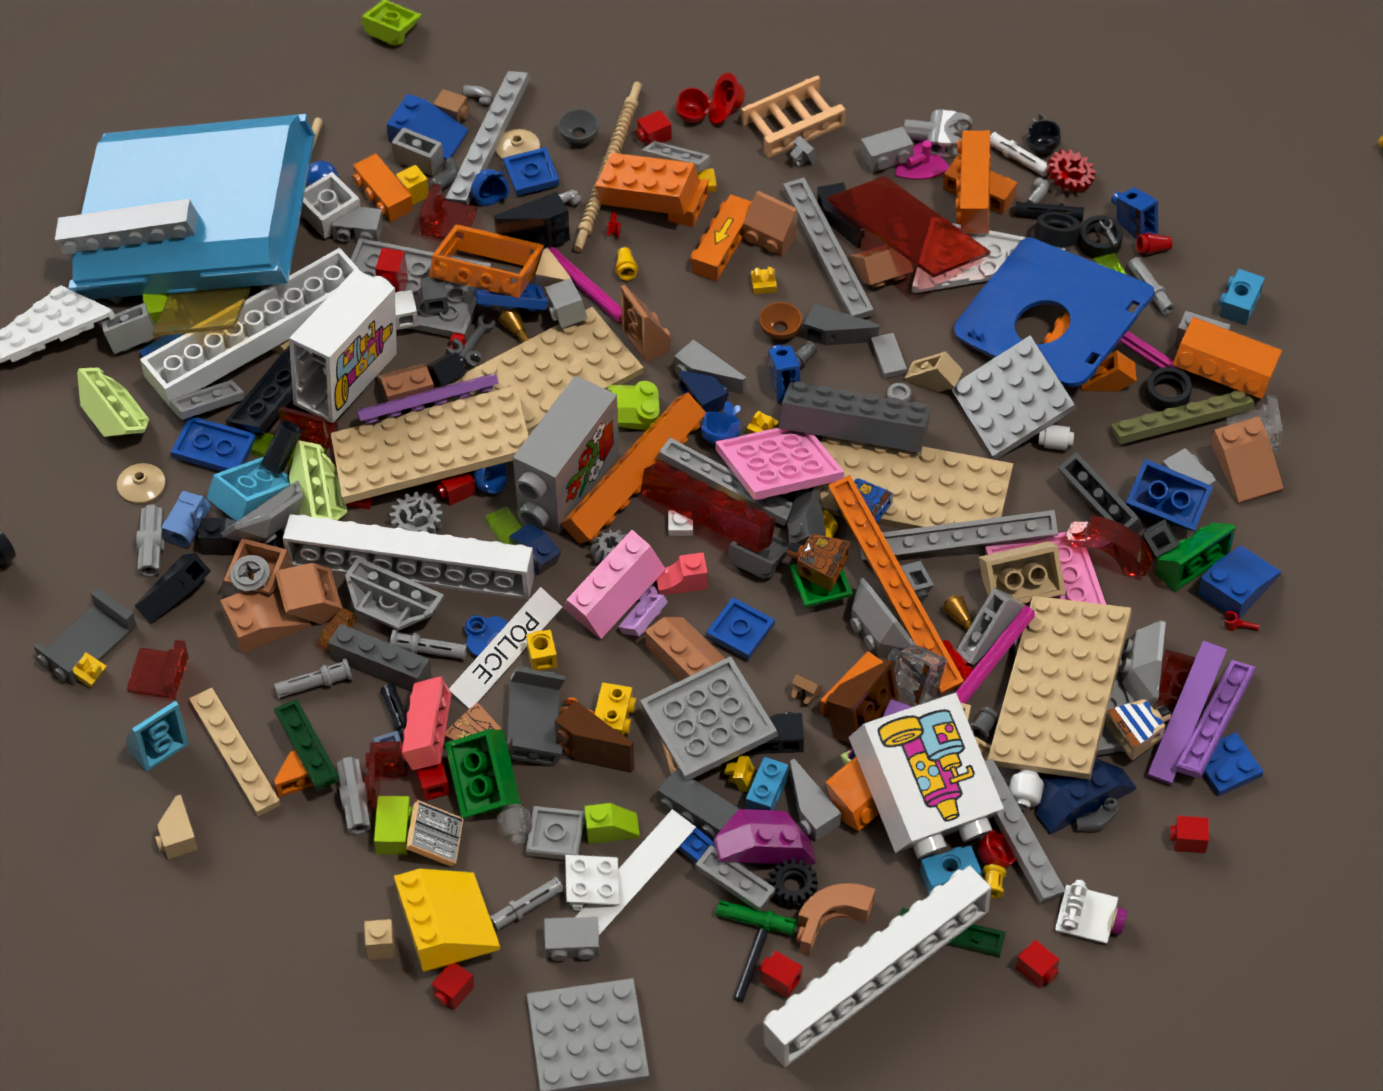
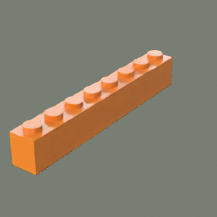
[560,393,706,545]

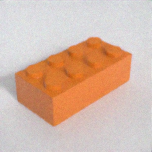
[956,131,991,233]
[595,153,700,216]

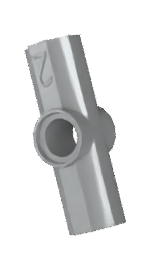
[137,505,164,577]
[337,757,371,835]

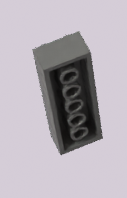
[779,381,931,453]

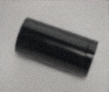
[261,420,303,474]

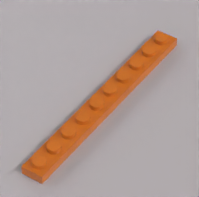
[828,475,964,695]

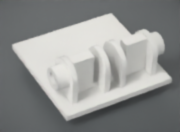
[565,855,619,911]
[1055,880,1118,944]

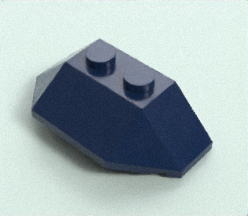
[1036,758,1137,835]

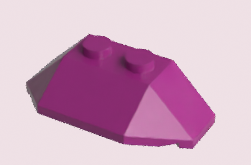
[714,809,816,865]

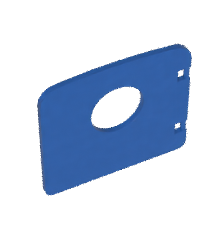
[954,237,1155,387]

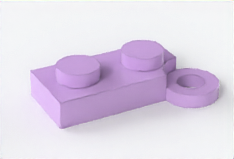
[618,586,668,636]

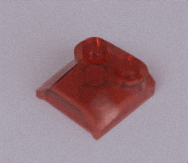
[1158,649,1196,706]

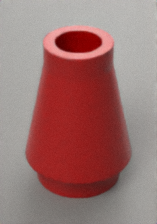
[1136,232,1173,255]

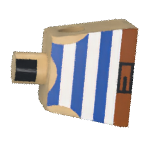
[1105,699,1171,760]

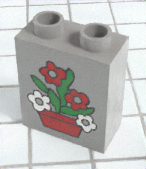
[513,376,619,534]

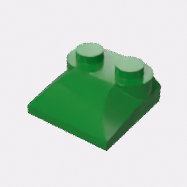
[790,564,853,608]

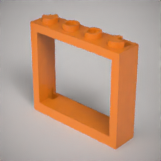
[430,224,544,298]

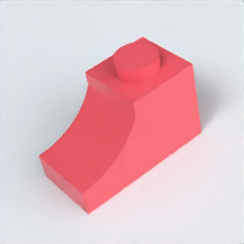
[656,552,708,595]

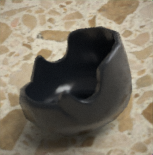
[1027,120,1061,154]

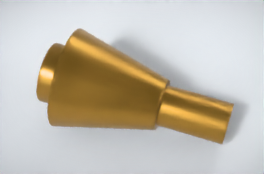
[498,308,530,343]
[942,595,973,631]

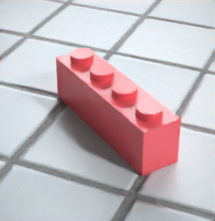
[400,676,452,770]

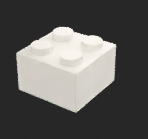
[301,172,360,238]

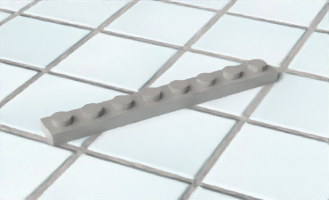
[446,71,530,206]
[783,178,874,319]
[860,510,1058,561]

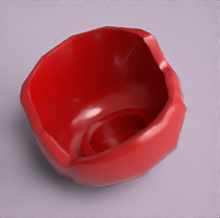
[675,87,710,124]
[977,830,1016,869]

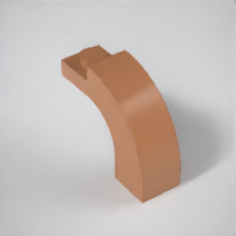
[797,883,876,956]

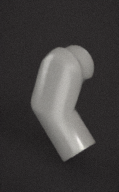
[463,86,492,105]
[1027,178,1050,203]
[558,190,581,206]

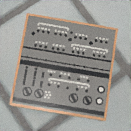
[406,800,464,867]

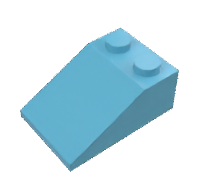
[207,457,290,521]
[125,701,189,772]

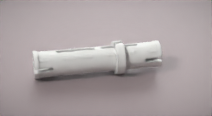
[990,132,1048,177]

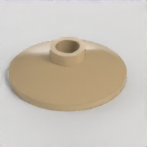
[496,129,540,160]
[117,463,166,504]

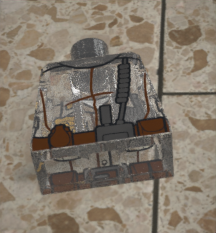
[887,645,947,705]

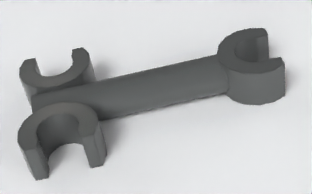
[445,314,495,370]

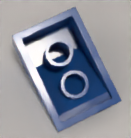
[387,94,469,162]
[1126,458,1213,531]
[1198,546,1282,620]

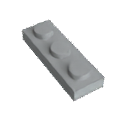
[642,141,711,173]
[170,380,244,420]
[695,845,775,912]

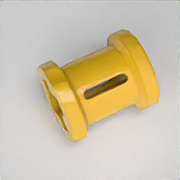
[982,865,1006,899]

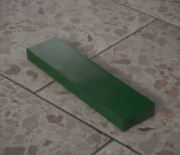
[274,699,340,791]
[900,908,1006,958]

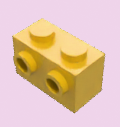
[595,683,636,736]

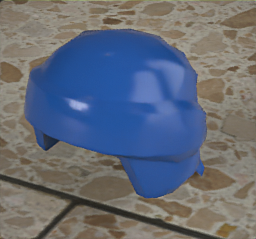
[470,169,510,206]
[701,401,741,447]

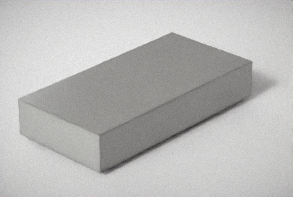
[871,333,907,378]

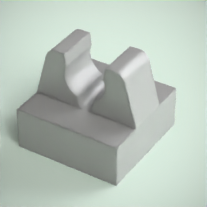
[790,135,819,167]

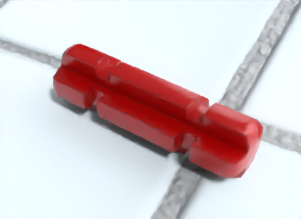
[943,640,973,681]

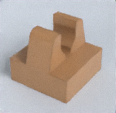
[791,674,824,705]

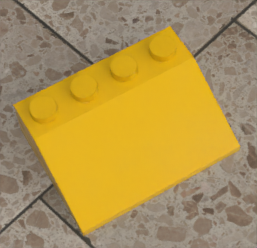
[394,869,501,972]

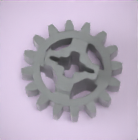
[390,492,443,534]

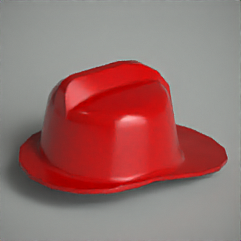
[708,72,745,124]

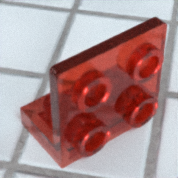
[419,183,477,239]
[278,406,339,450]
[127,640,189,699]
[365,741,407,812]

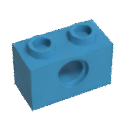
[1219,269,1265,325]
[746,757,788,811]
[920,846,982,895]

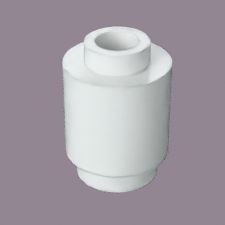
[1039,425,1074,451]

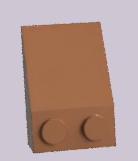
[621,285,671,363]
[1210,416,1284,504]
[220,588,312,654]

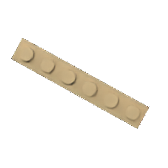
[189,688,281,817]

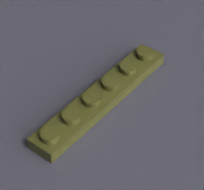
[1111,390,1254,445]

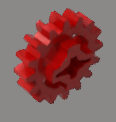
[1046,149,1096,194]

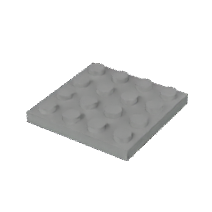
[951,336,1077,460]
[640,656,778,781]
[527,978,649,1091]

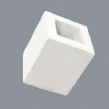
[395,290,419,330]

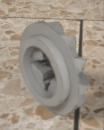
[230,555,270,593]

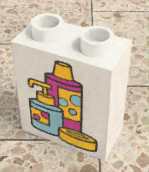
[289,269,397,423]
[849,693,1004,859]

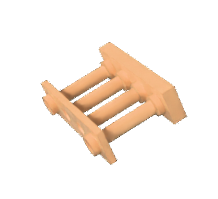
[741,75,845,158]

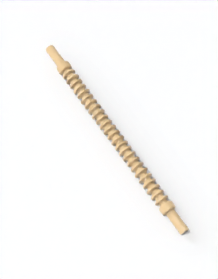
[573,82,642,252]

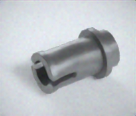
[794,341,817,369]

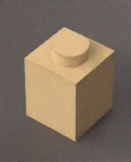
[365,919,395,960]

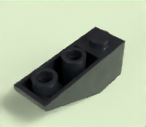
[817,182,864,248]
[134,553,211,624]

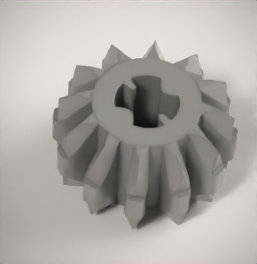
[591,528,627,564]

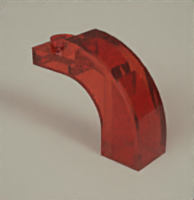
[1064,516,1154,576]

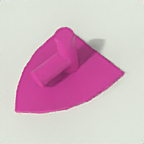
[895,140,950,180]

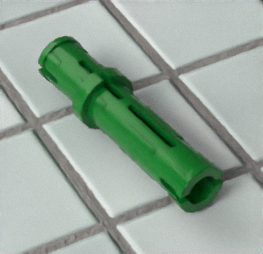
[716,900,797,936]

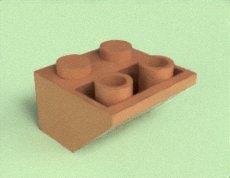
[275,563,342,625]

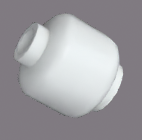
[1009,770,1044,810]

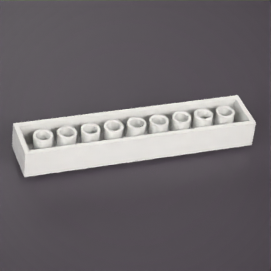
[140,248,361,407]
[283,514,535,600]
[763,865,991,1068]

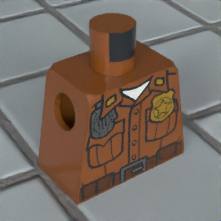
[787,534,850,591]

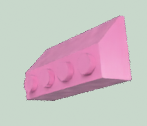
[563,530,666,640]

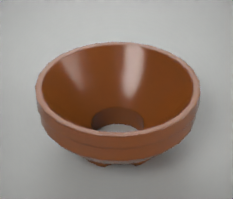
[759,302,802,340]

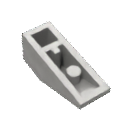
[674,340,746,394]
[957,588,1025,665]
[790,759,841,842]

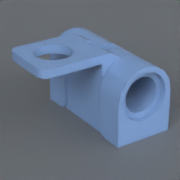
[161,491,211,548]

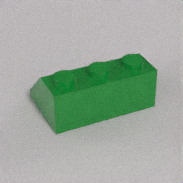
[1155,522,1236,592]
[445,729,521,818]

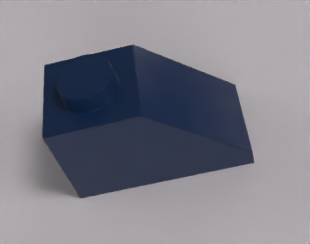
[678,371,729,419]
[509,523,561,575]

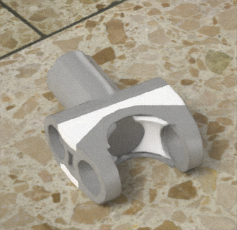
[904,110,973,157]

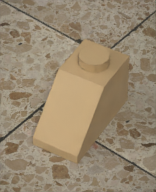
[904,351,963,392]
[155,795,198,859]

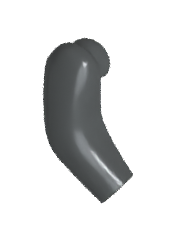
[430,158,458,193]
[1075,797,1119,832]

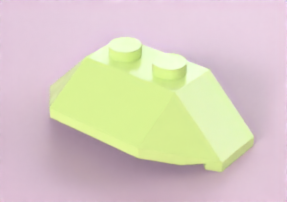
[77,368,150,437]
[289,440,347,521]

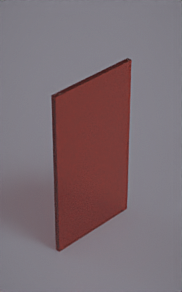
[827,176,991,278]

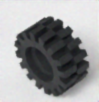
[770,859,818,910]

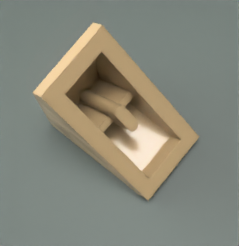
[535,248,571,290]

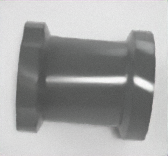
[969,707,999,741]

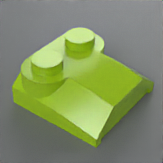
[361,0,422,46]
[607,381,659,430]

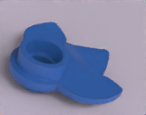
[464,615,508,657]

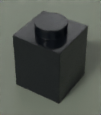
[426,352,466,387]

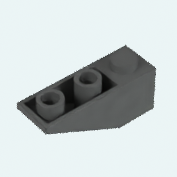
[803,303,880,345]

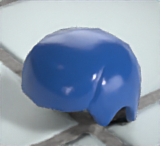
[306,160,339,187]
[473,463,507,494]

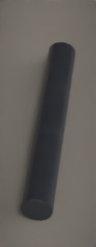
[733,929,768,1003]

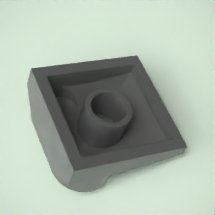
[727,525,790,579]

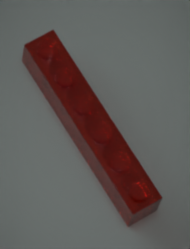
[641,461,776,553]

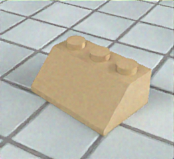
[978,541,1066,603]

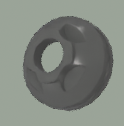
[558,109,599,144]

